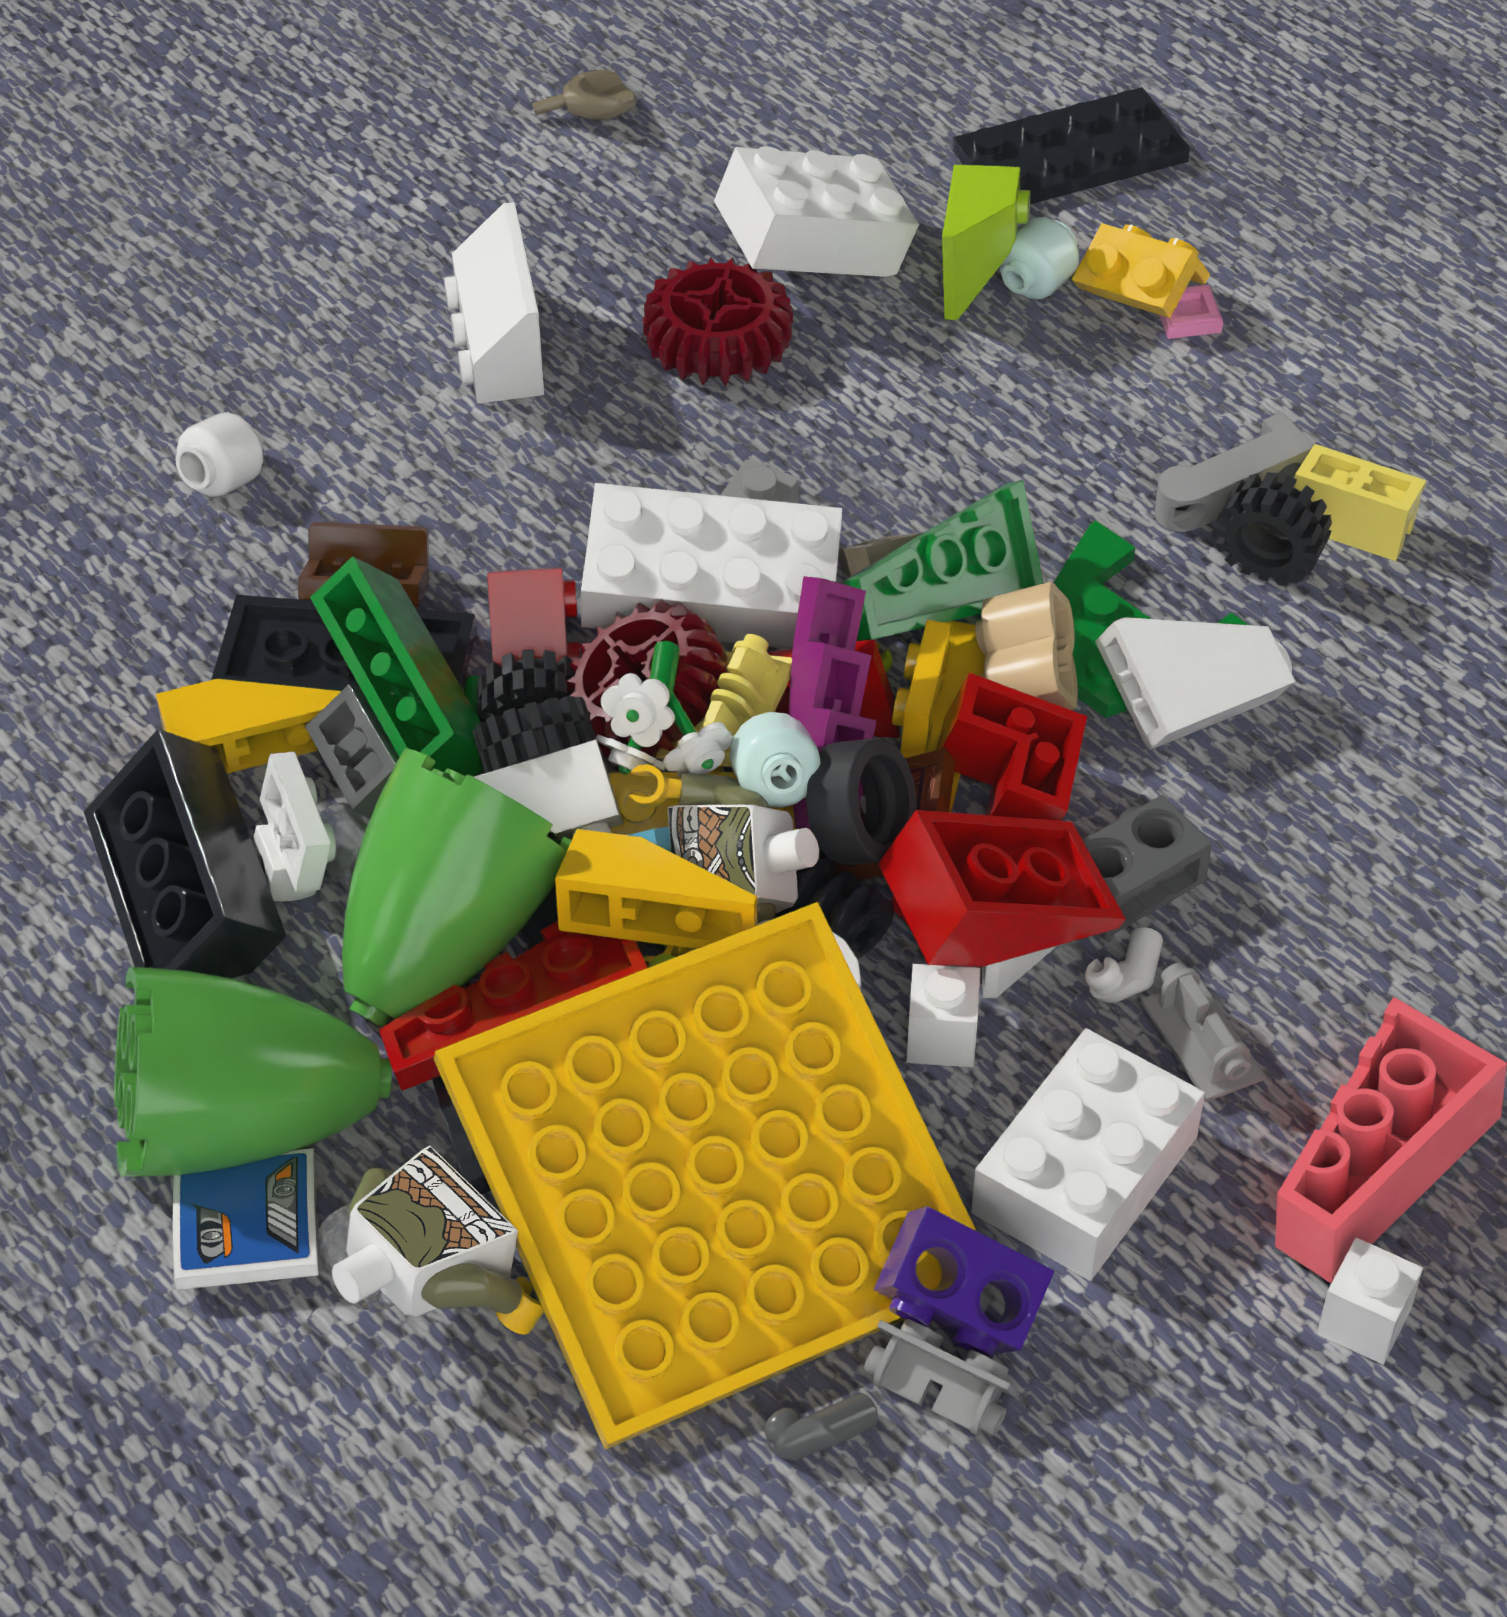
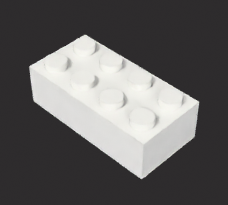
[581,483,843,649]

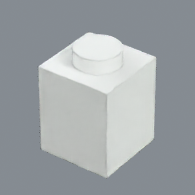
[906,964,980,1068]
[1317,1237,1423,1365]

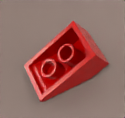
[878,810,1126,967]

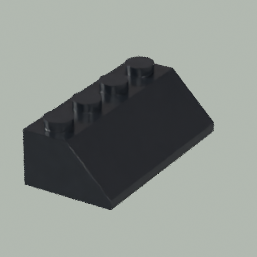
[84,729,287,979]

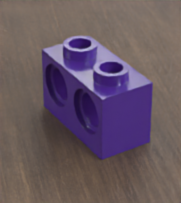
[874,1206,1055,1359]

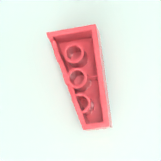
[1275,997,1507,1283]

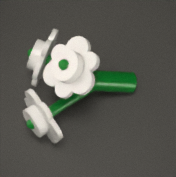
[595,641,734,776]

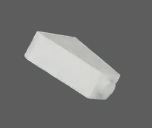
[1095,617,1296,750]

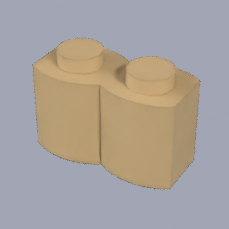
[975,581,1078,710]

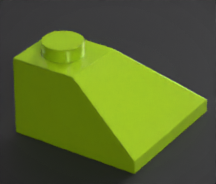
[942,165,1030,320]

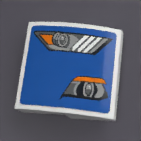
[173,1148,319,1290]

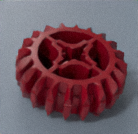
[643,256,793,387]
[566,599,728,759]

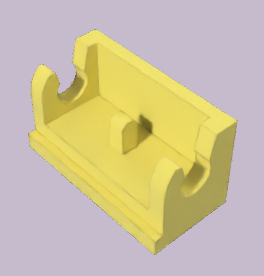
[1294,444,1426,561]

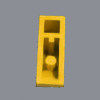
[156,679,341,774]
[555,829,758,949]

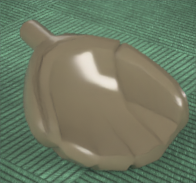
[532,70,637,121]

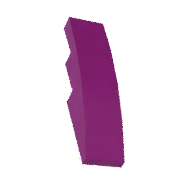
[788,576,876,833]

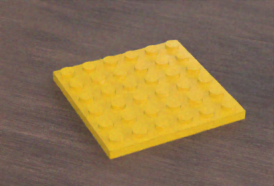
[434,902,976,1450]

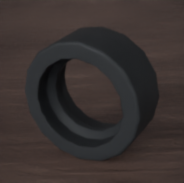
[806,738,917,865]

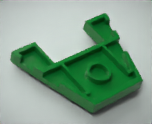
[1053,520,1249,718]

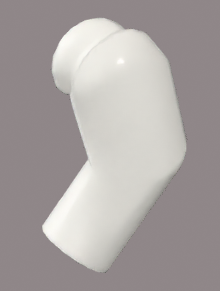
[1085,927,1163,1003]

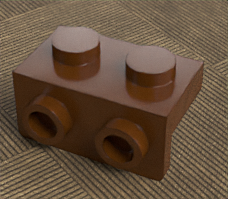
[298,522,429,607]

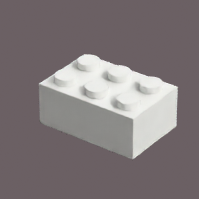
[714,146,919,277]
[971,1028,1205,1281]

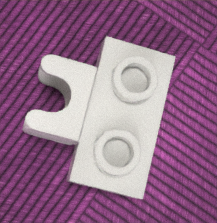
[252,752,336,902]

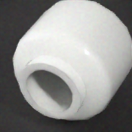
[175,412,263,497]

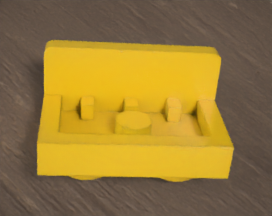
[1072,223,1210,318]

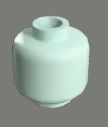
[999,217,1079,300]
[729,712,820,808]

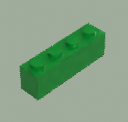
[310,556,483,777]

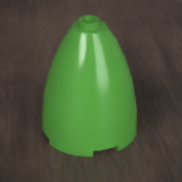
[342,749,572,1027]
[114,967,392,1177]

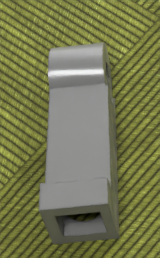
[1154,412,1314,532]

